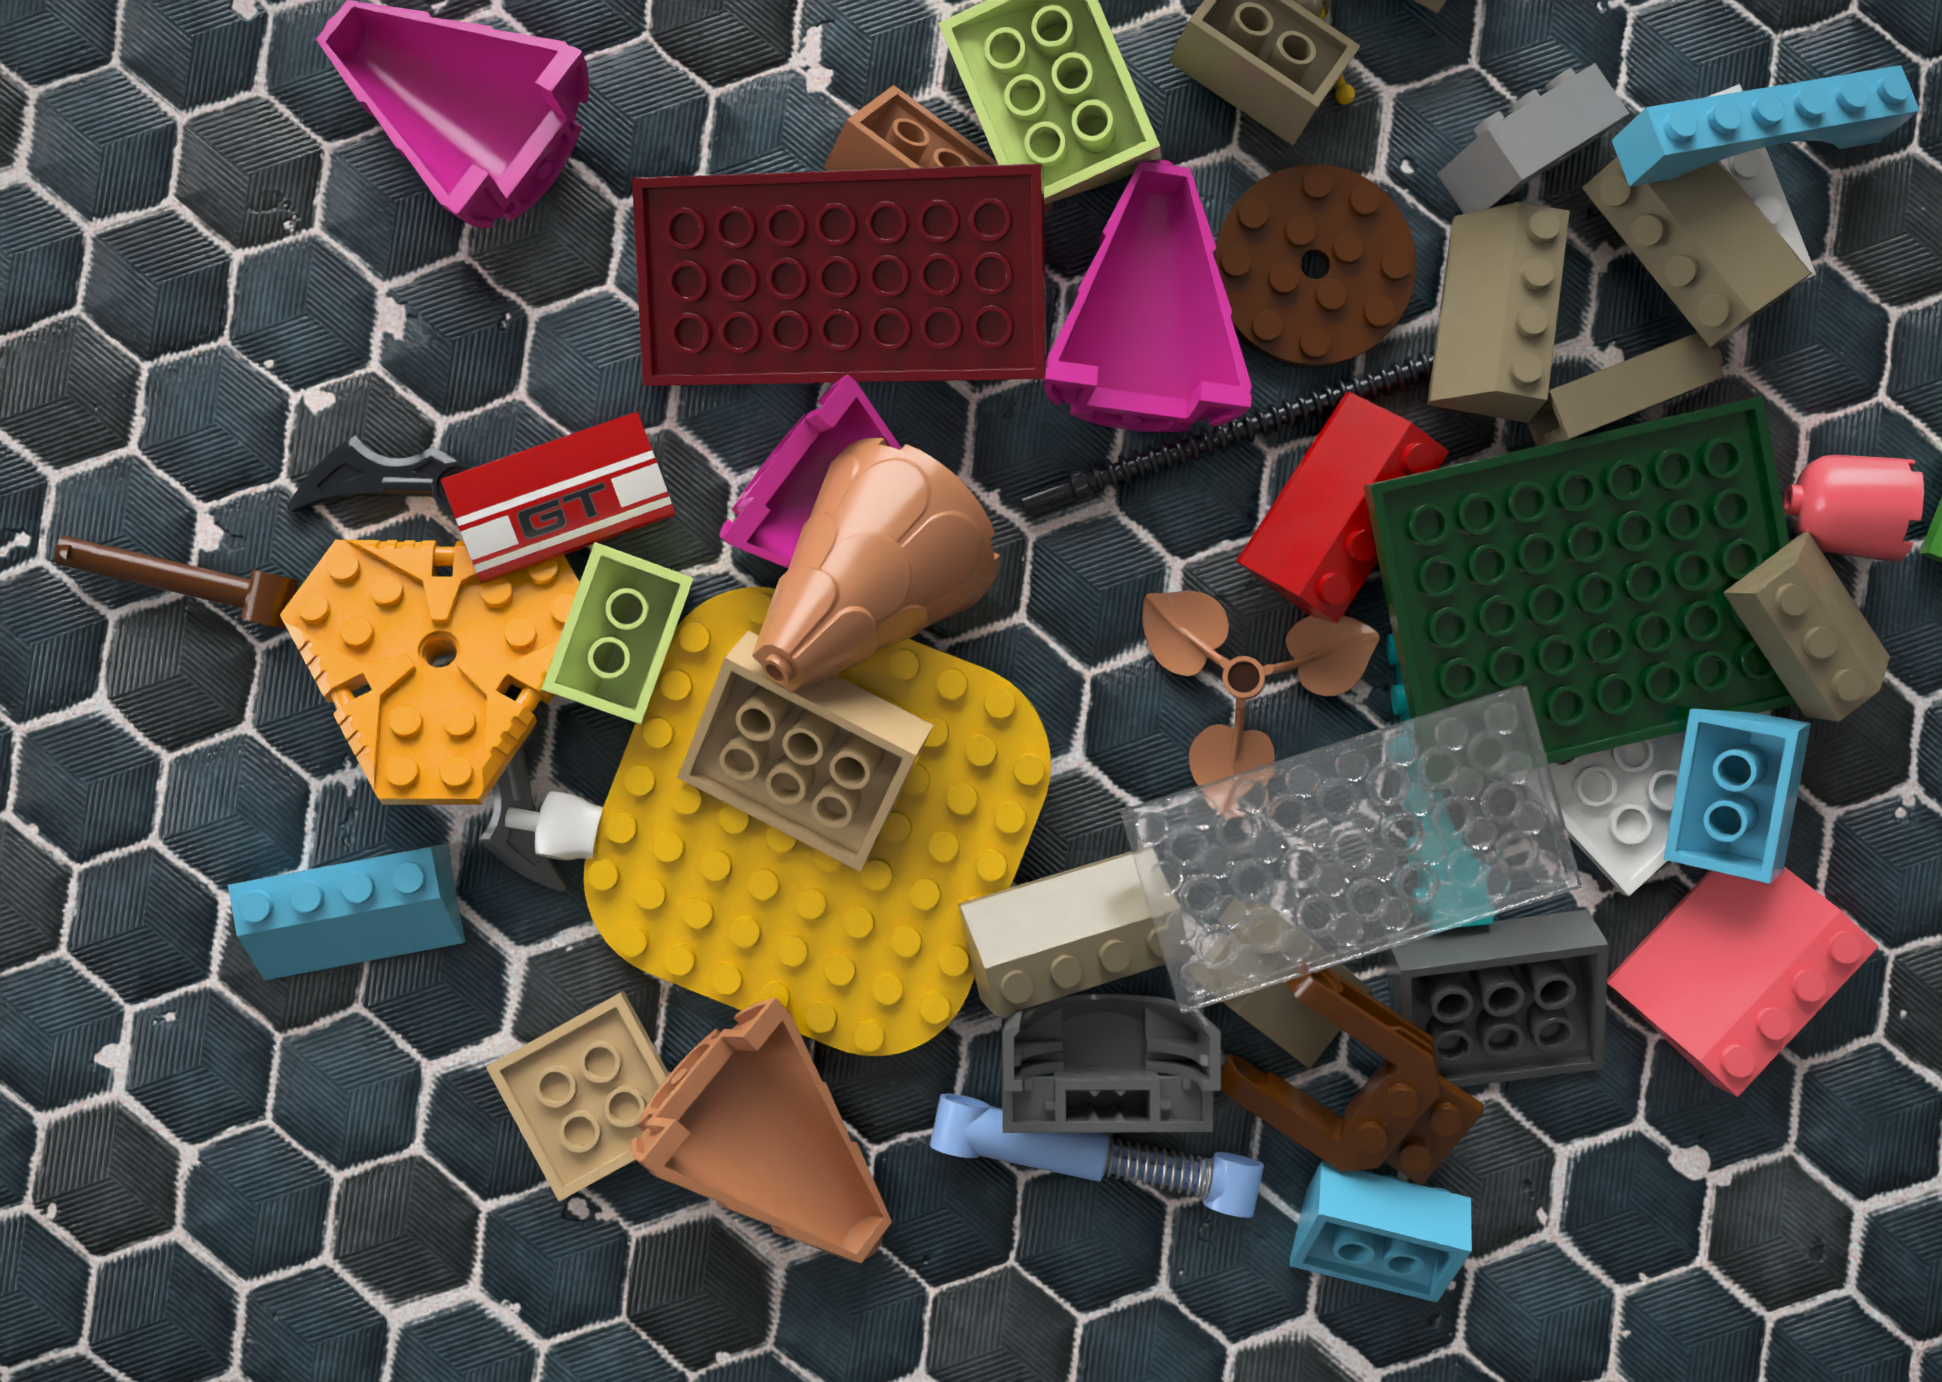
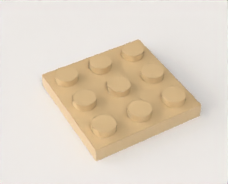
[486,991,669,1201]

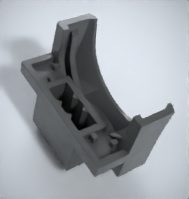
[1001,993,1221,1133]

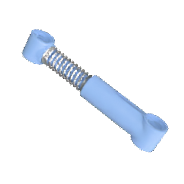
[930,1093,1264,1218]

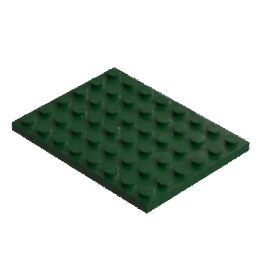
[1363,396,1796,792]

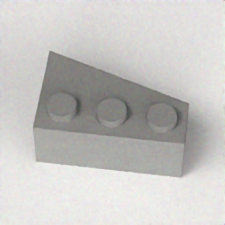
[1437,63,1629,214]

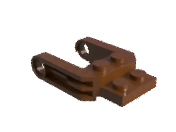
[1221,958,1483,1186]

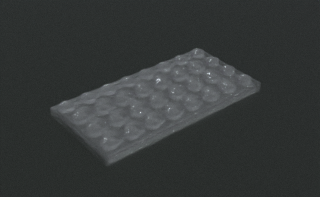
[1119,685,1583,1014]

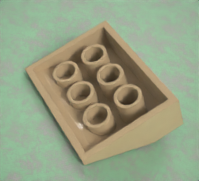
[677,630,934,872]

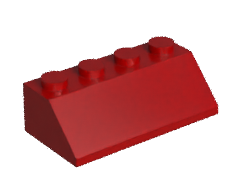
[1236,392,1449,624]

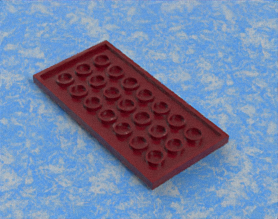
[632,164,1047,386]

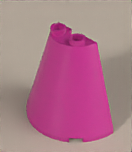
[720,374,902,568]

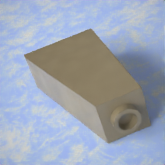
[1527,332,1725,446]

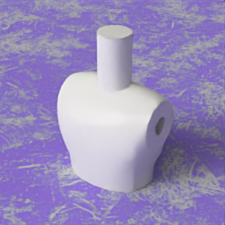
[505,791,603,860]

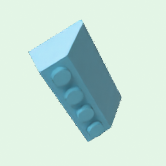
[228,843,465,980]

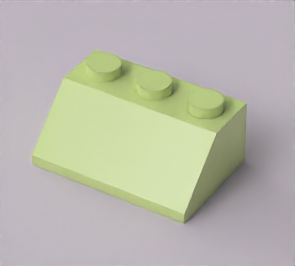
[541,542,694,724]

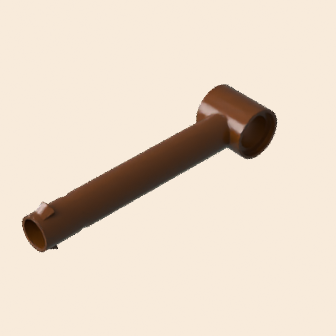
[55,536,299,629]

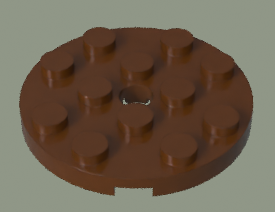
[1213,164,1416,368]

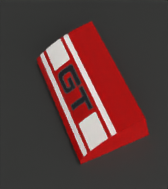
[441,412,675,584]

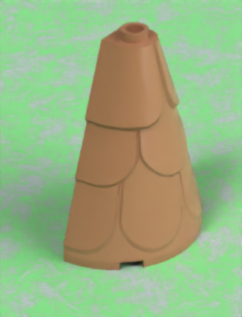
[752,438,1000,694]
[630,998,892,1263]

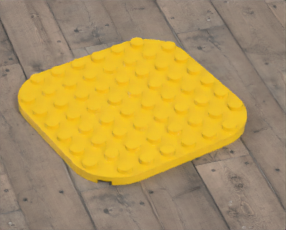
[584,587,1051,1056]

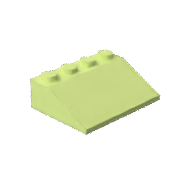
[938,0,1162,205]

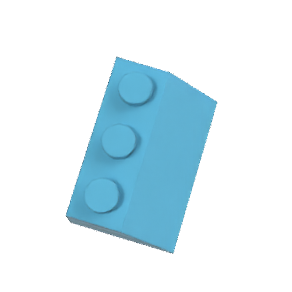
[1664,709,1811,884]
[1290,1161,1472,1302]

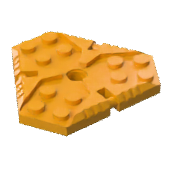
[280,540,580,805]

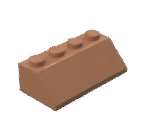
[824,85,1054,218]

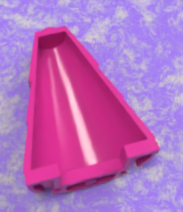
[316,0,589,228]
[1044,160,1252,432]

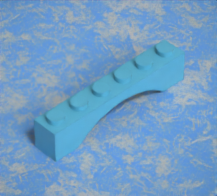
[1611,65,1920,187]

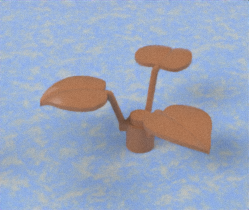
[1142,591,1380,815]

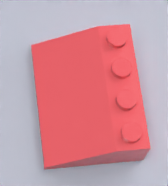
[1607,867,1879,1097]

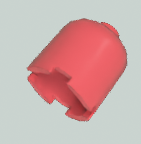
[1783,455,1924,562]

